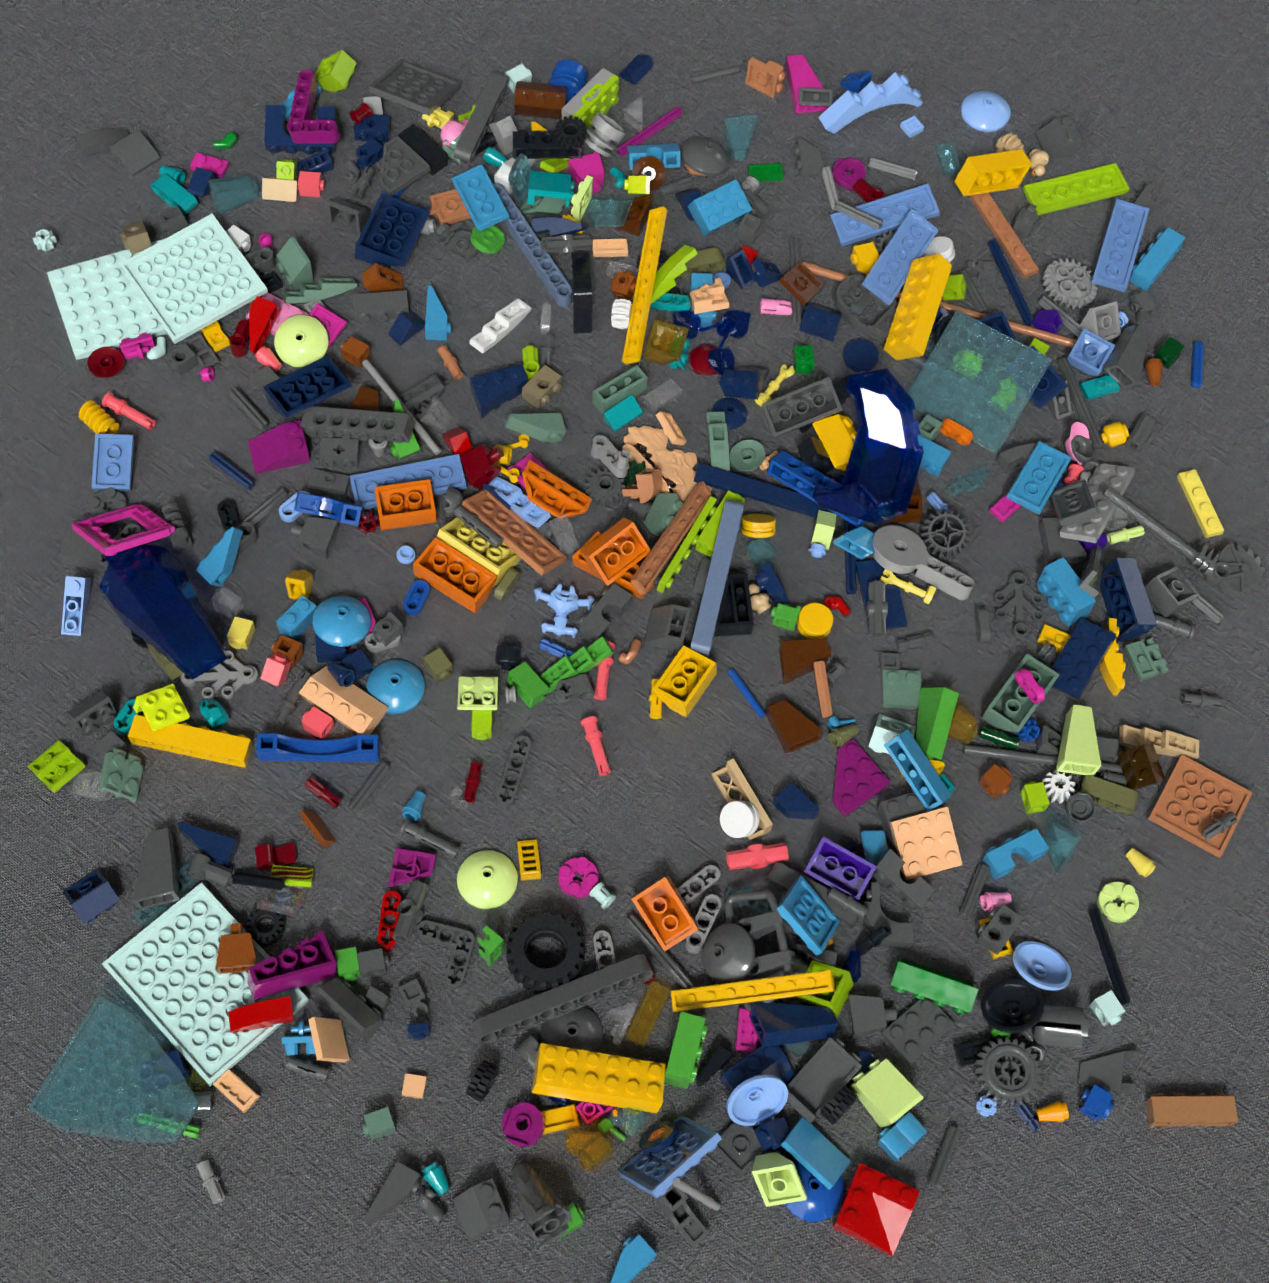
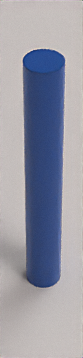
[727,669,766,718]

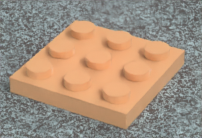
[890,806,962,881]

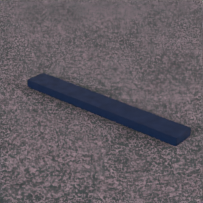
[694,463,837,519]

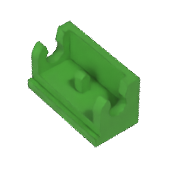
[506,662,550,709]
[477,925,504,967]

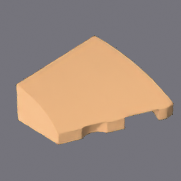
[690,277,729,314]

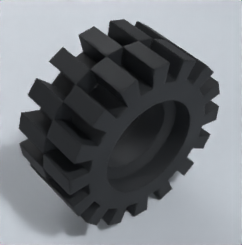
[555,116,586,149]
[246,905,285,946]
[466,1060,499,1102]
[820,1085,858,1125]

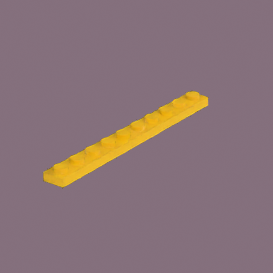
[622,206,667,365]

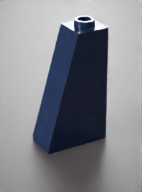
[749,1001,838,1048]

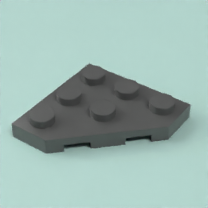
[379,135,431,196]

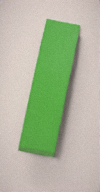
[539,637,614,694]

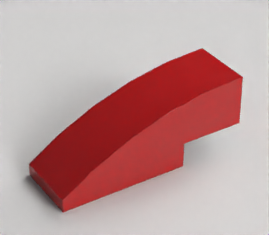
[228,996,294,1033]

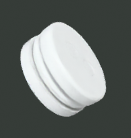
[923,236,955,262]
[720,800,759,838]

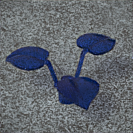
[673,310,751,375]

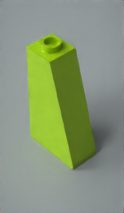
[695,490,745,558]

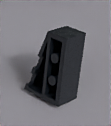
[714,573,754,637]

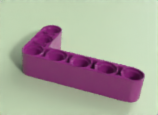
[288,69,340,144]

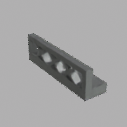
[1079,545,1103,598]

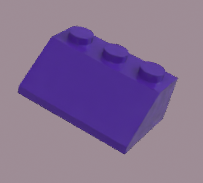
[804,836,877,902]

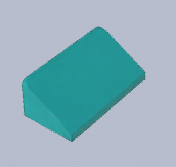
[604,395,643,432]

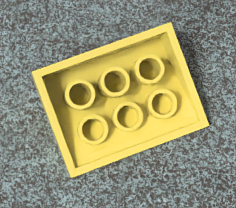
[436,517,521,587]

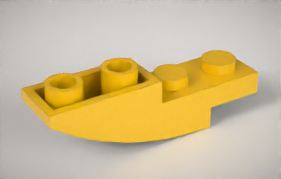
[1099,618,1126,696]

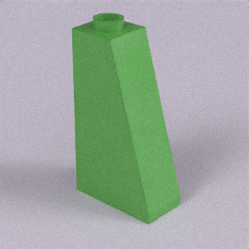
[916,687,959,760]

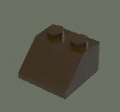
[1117,742,1165,790]

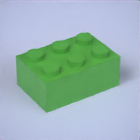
[664,1012,708,1089]

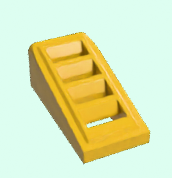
[517,839,541,881]

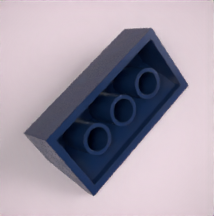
[1100,558,1157,642]

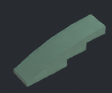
[282,277,357,304]

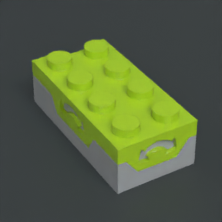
[562,68,620,133]

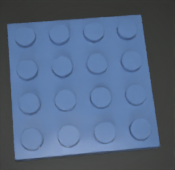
[618,1115,722,1198]

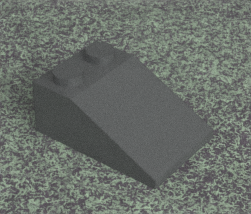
[877,792,925,855]

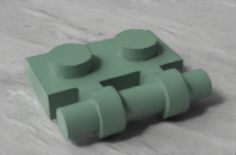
[1124,638,1169,681]

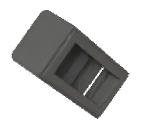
[794,944,837,967]

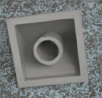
[1079,301,1121,340]

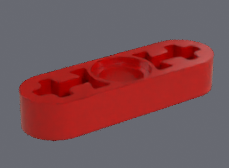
[377,891,402,951]

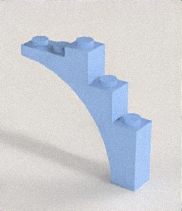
[819,72,923,134]

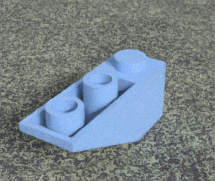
[61,576,91,636]

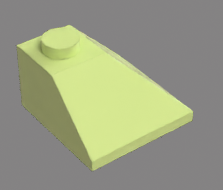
[752,1152,807,1207]

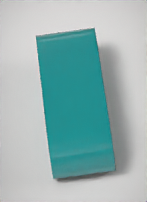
[150,174,198,216]

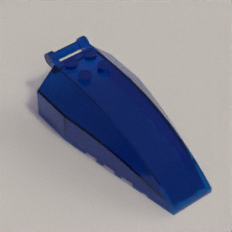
[99,544,227,680]

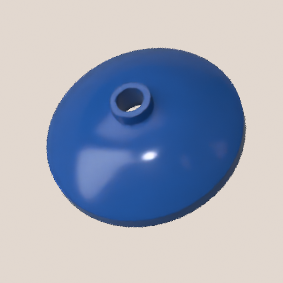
[785,1159,845,1222]

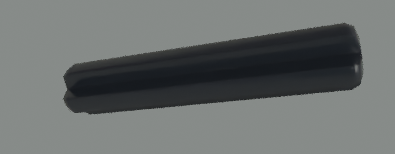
[231,872,286,890]

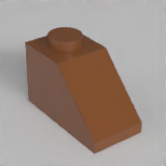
[362,263,405,293]

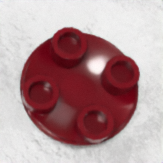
[689,344,725,375]

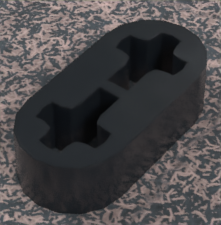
[217,500,240,532]

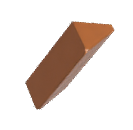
[300,810,336,849]

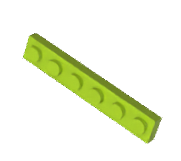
[657,496,717,593]

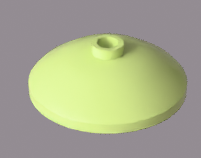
[274,315,329,368]
[457,850,518,909]

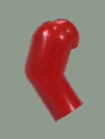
[824,596,851,617]

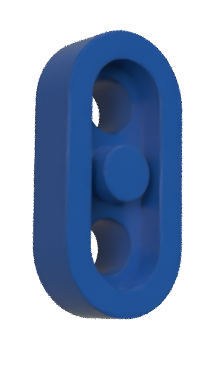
[403,580,430,616]

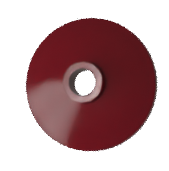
[87,347,124,378]

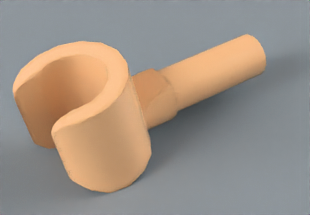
[759,450,778,470]

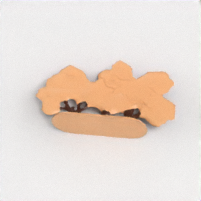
[622,425,712,503]

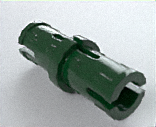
[978,726,1020,750]

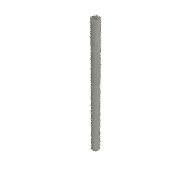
[362,359,441,455]

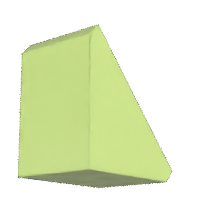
[811,510,837,550]

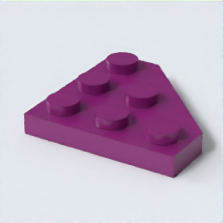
[832,739,891,818]

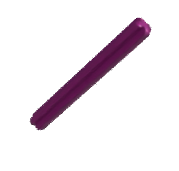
[617,106,682,156]

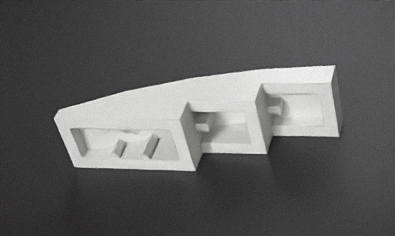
[469,298,532,354]

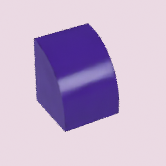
[1032,310,1063,334]

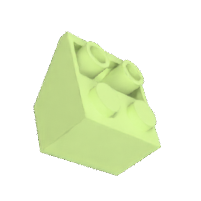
[457,676,498,710]

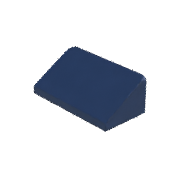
[619,54,654,85]

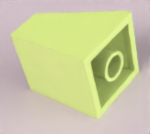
[850,1058,923,1128]

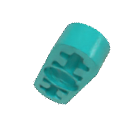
[650,293,692,312]

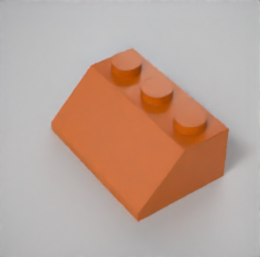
[374,479,437,530]
[580,518,651,586]

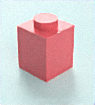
[298,171,325,197]
[260,653,292,686]
[302,706,334,740]

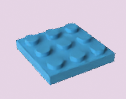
[776,876,841,956]

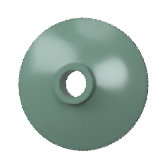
[729,440,766,471]

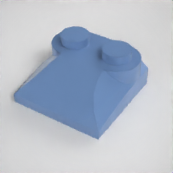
[1067,328,1115,376]

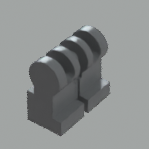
[162,503,193,553]

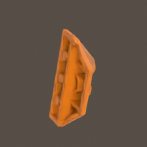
[522,460,592,520]

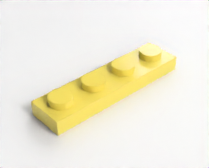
[1177,469,1224,538]

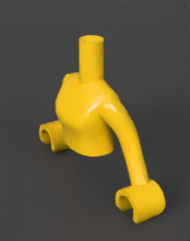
[493,434,530,483]

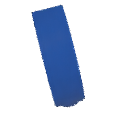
[294,492,362,526]

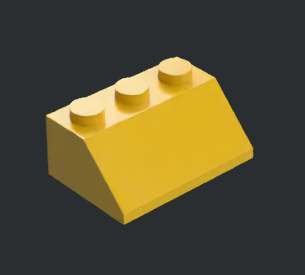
[812,414,871,472]
[652,645,717,717]

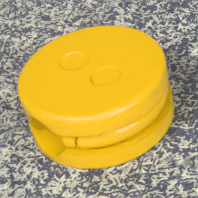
[741,514,776,538]
[797,603,833,639]

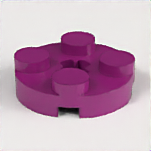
[832,157,866,191]
[501,1102,545,1147]

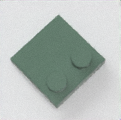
[881,669,921,709]

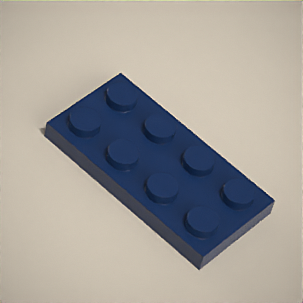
[1051,619,1116,700]

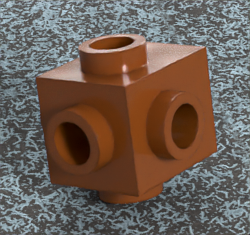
[611,271,637,300]

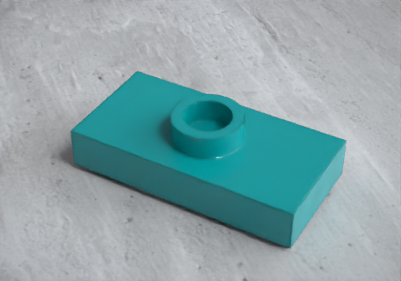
[1079,375,1120,401]

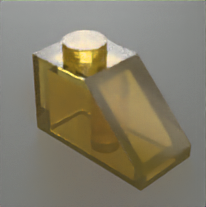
[947,705,978,744]

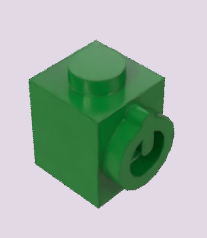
[792,345,815,374]

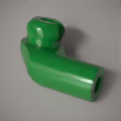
[214,132,237,149]

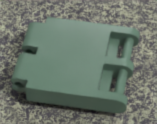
[98,747,144,803]

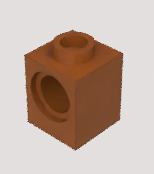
[341,336,370,368]

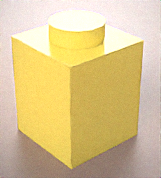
[227,616,255,649]

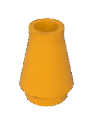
[1036,1101,1069,1122]

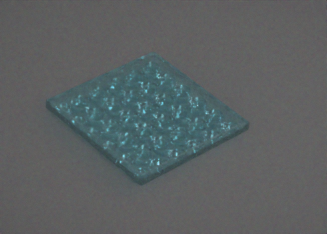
[904,310,1052,454]

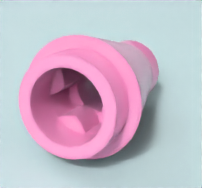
[980,892,1012,912]

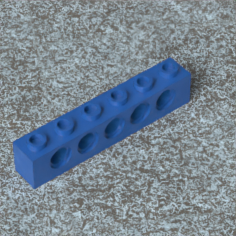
[767,450,875,528]

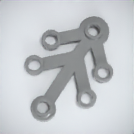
[181,651,258,699]

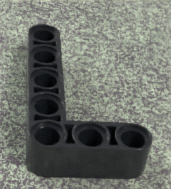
[571,252,592,333]

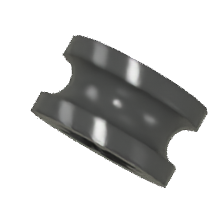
[1038,642,1056,661]

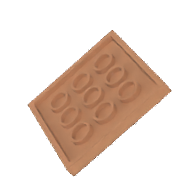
[1148,755,1253,858]

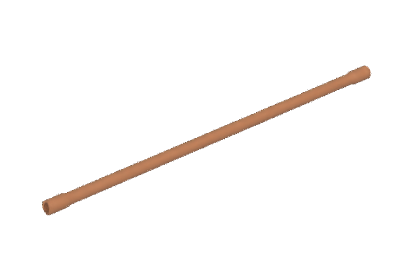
[803,261,1078,349]

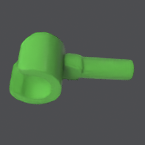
[597,1119,626,1141]

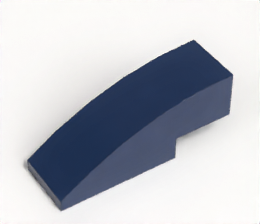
[531,217,588,237]

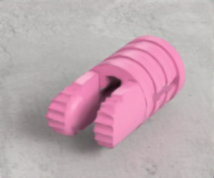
[760,298,793,316]

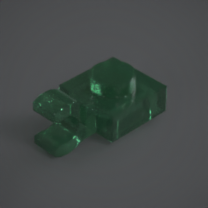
[624,460,646,487]

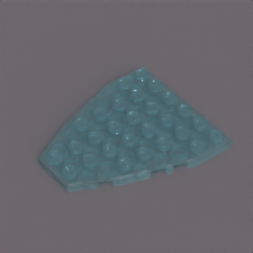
[27,995,200,1143]

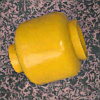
[1100,421,1129,448]

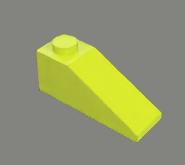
[624,176,650,194]

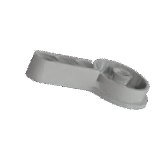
[872,525,975,600]

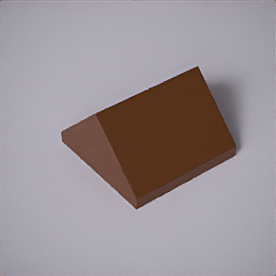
[615,194,653,236]

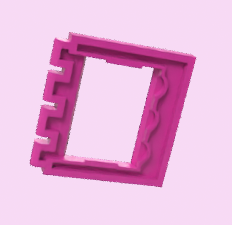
[72,504,175,556]

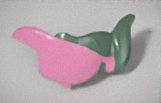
[441,119,468,164]

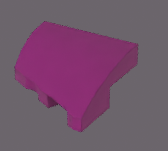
[388,848,436,887]

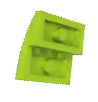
[27,740,86,793]

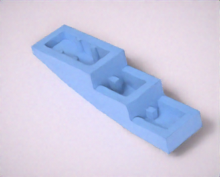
[484,476,551,528]

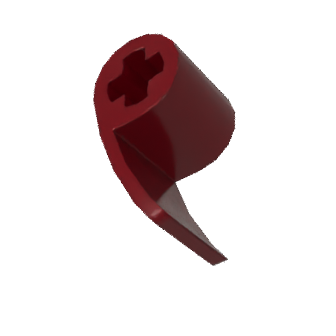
[254,843,296,870]

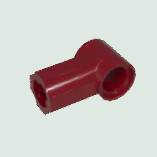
[852,178,885,203]
[229,319,250,357]

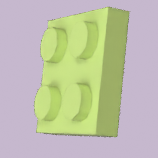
[571,175,593,222]

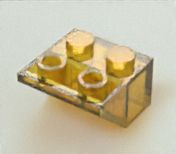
[564,1130,613,1175]

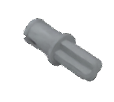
[196,1160,225,1204]

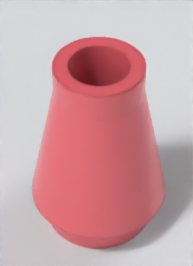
[255,346,282,373]

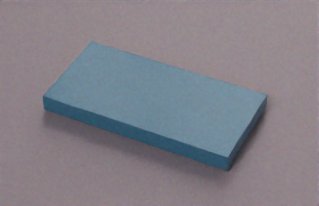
[451,164,510,232]
[1006,441,1072,515]

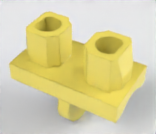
[422,106,454,129]

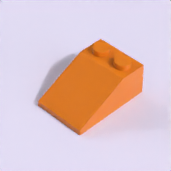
[631,876,699,952]

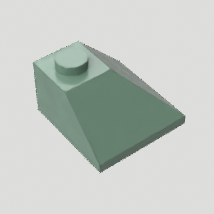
[519,196,566,215]

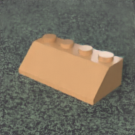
[299,666,389,735]

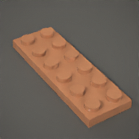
[462,489,567,576]

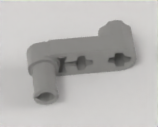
[590,435,630,478]

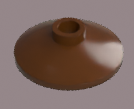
[632,156,666,191]

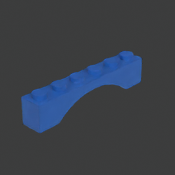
[256,733,380,762]

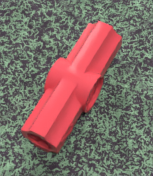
[726,843,789,870]

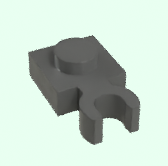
[398,978,429,1019]

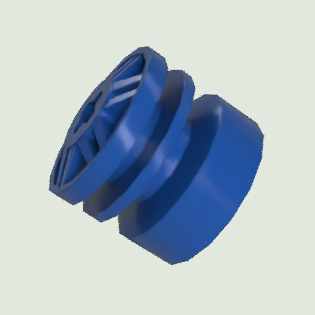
[548,60,588,104]

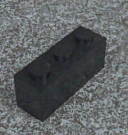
[398,124,448,176]

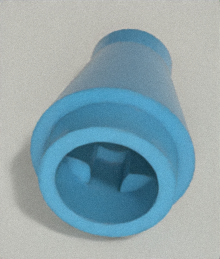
[402,791,426,822]

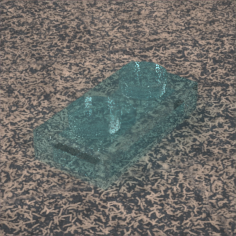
[936,143,961,176]

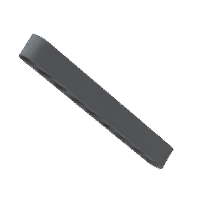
[473,954,653,1046]

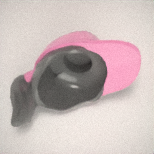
[1065,422,1099,471]

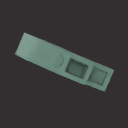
[706,412,730,472]

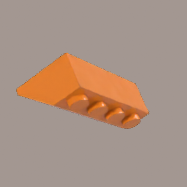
[413,537,498,614]

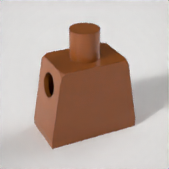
[216,923,258,974]

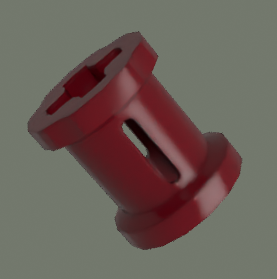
[349,102,372,125]

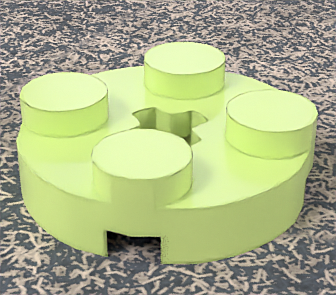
[1097,882,1139,923]

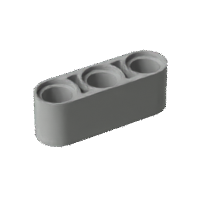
[685,894,721,954]

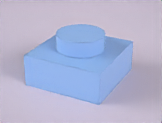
[900,116,924,138]

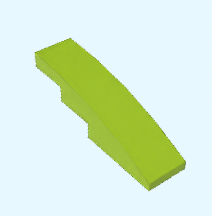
[651,245,698,303]

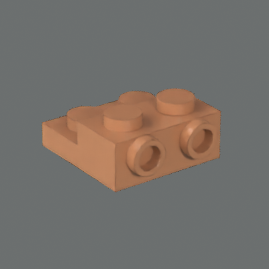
[745,57,786,99]

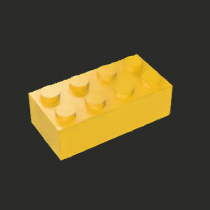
[954,149,1032,196]

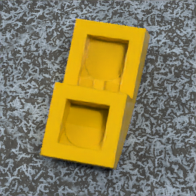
[200,321,230,352]

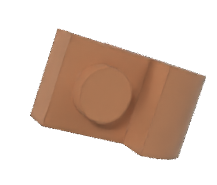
[622,469,663,503]

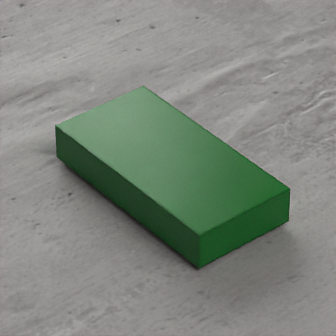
[748,163,784,182]

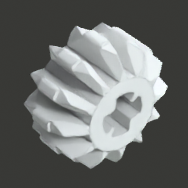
[611,299,632,329]
[1042,769,1075,804]

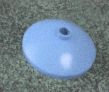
[961,91,1011,132]
[1013,941,1072,991]
[727,1075,788,1126]

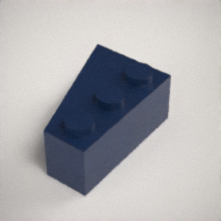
[470,364,528,419]

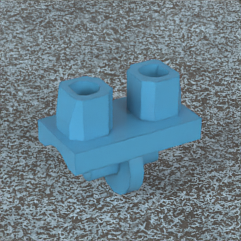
[282,1020,316,1055]

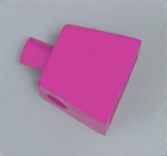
[568,152,604,193]

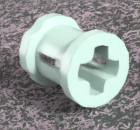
[589,882,616,909]

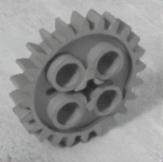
[1042,258,1098,309]

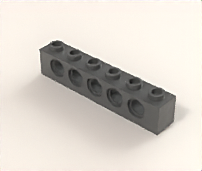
[300,406,415,443]

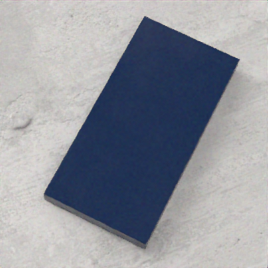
[856,560,907,629]

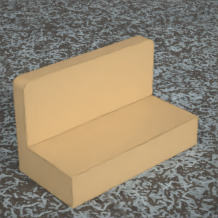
[262,176,299,202]

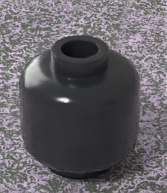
[495,642,521,671]

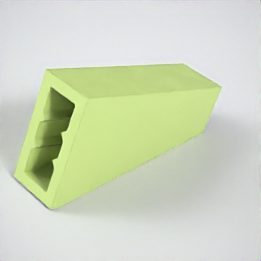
[1056,705,1101,776]

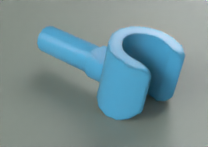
[827,716,855,730]

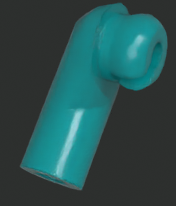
[610,166,626,189]

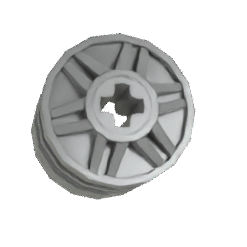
[584,112,626,157]

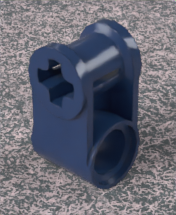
[356,137,384,170]

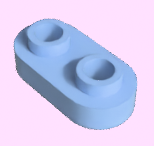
[279,491,310,522]

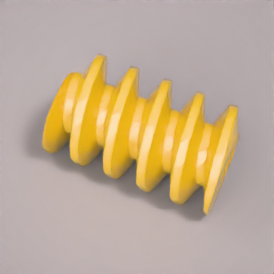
[79,400,119,434]

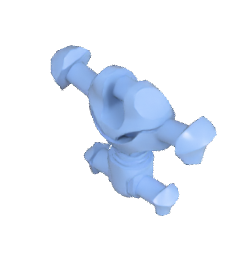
[534,583,595,638]

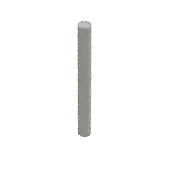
[673,1178,721,1211]

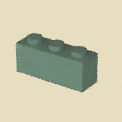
[593,365,648,415]

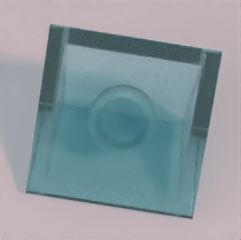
[1043,823,1081,874]

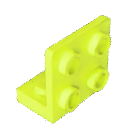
[133,684,190,731]

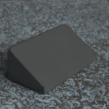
[798,87,833,107]

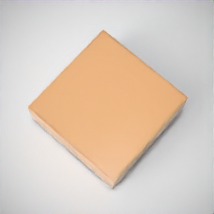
[401,1073,427,1099]

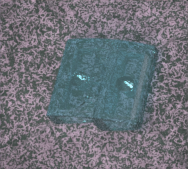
[508,153,532,205]

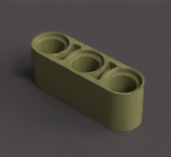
[678,247,726,278]
[1079,775,1139,814]

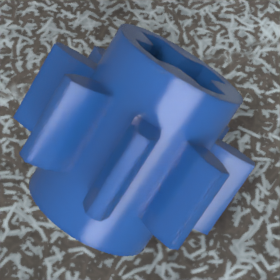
[1015,718,1040,742]

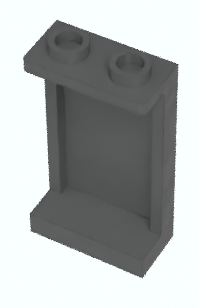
[786,1037,862,1124]

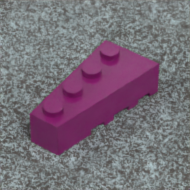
[247,930,337,999]

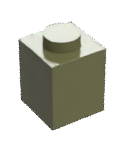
[423,648,453,683]

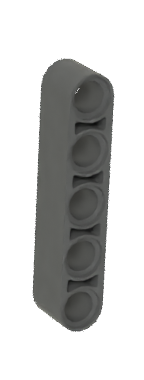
[766,862,859,929]

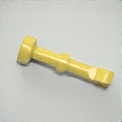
[755,364,795,407]
[879,569,936,605]

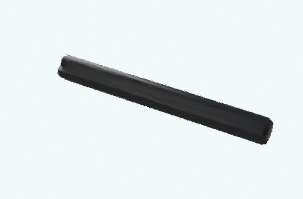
[1088,908,1131,1005]

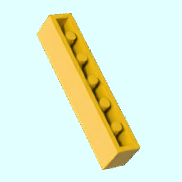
[128,714,253,768]

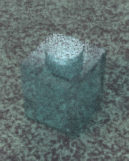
[746,538,777,568]

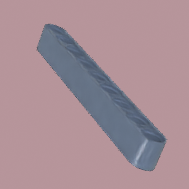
[493,183,572,307]
[690,500,744,656]

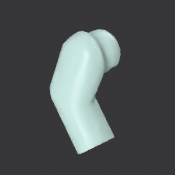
[147,337,166,360]

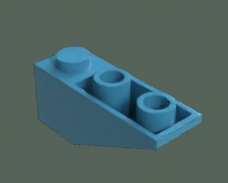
[196,527,243,587]

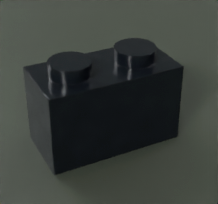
[797,436,834,473]

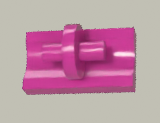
[119,332,155,360]

